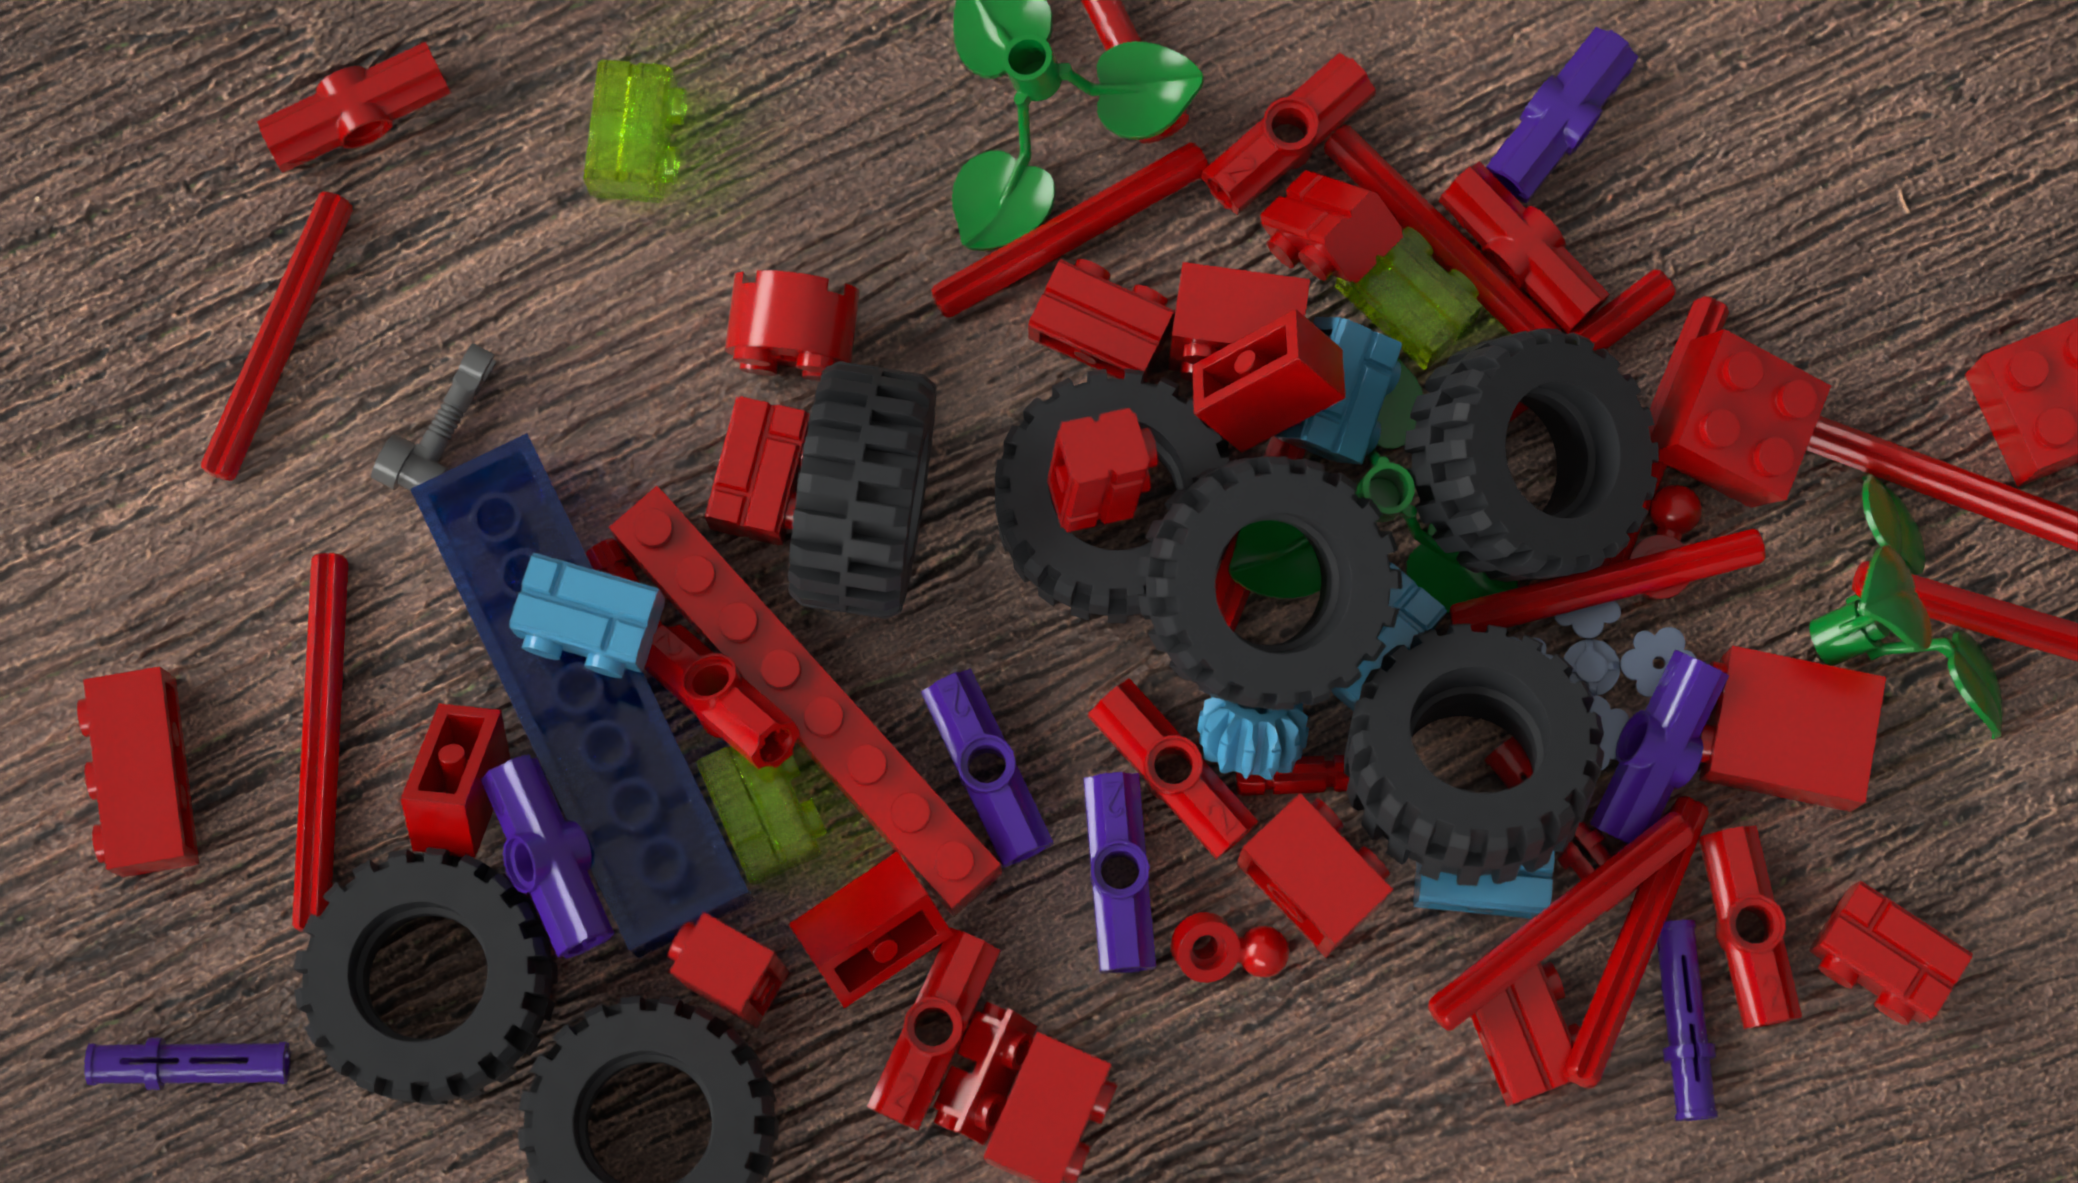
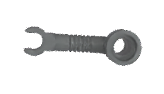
[371,343,497,502]

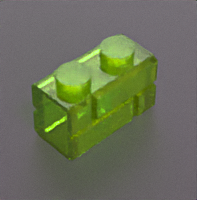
[583,59,686,203]
[1334,227,1482,371]
[696,746,828,886]

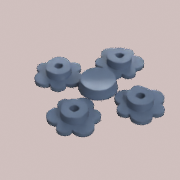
[1510,576,1696,770]

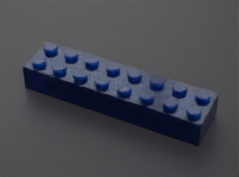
[411,433,755,958]

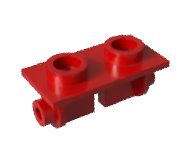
[932,1002,1037,1146]

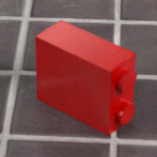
[1699,645,1886,812]

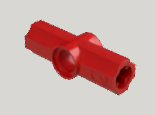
[257,41,451,173]
[1201,52,1376,215]
[1439,161,1610,334]
[644,624,800,770]
[1087,678,1259,860]
[1699,825,1802,1030]
[867,927,1001,1131]

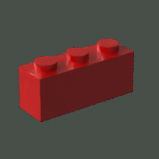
[77,666,199,878]
[668,912,790,1028]

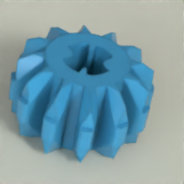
[1197,696,1309,780]

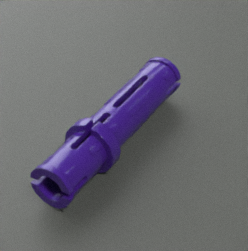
[1657,920,1719,1121]
[84,1038,291,1090]

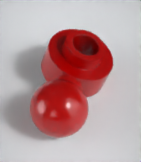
[1629,485,1702,601]
[1171,912,1290,983]

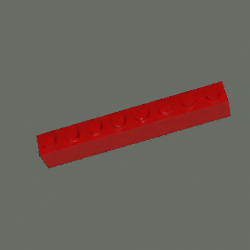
[609,486,1002,917]

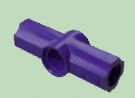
[1486,27,1639,204]
[1590,649,1729,844]
[921,668,1054,868]
[481,755,614,959]
[1083,772,1156,974]

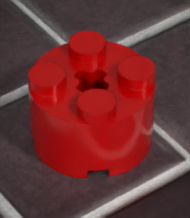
[725,270,860,382]

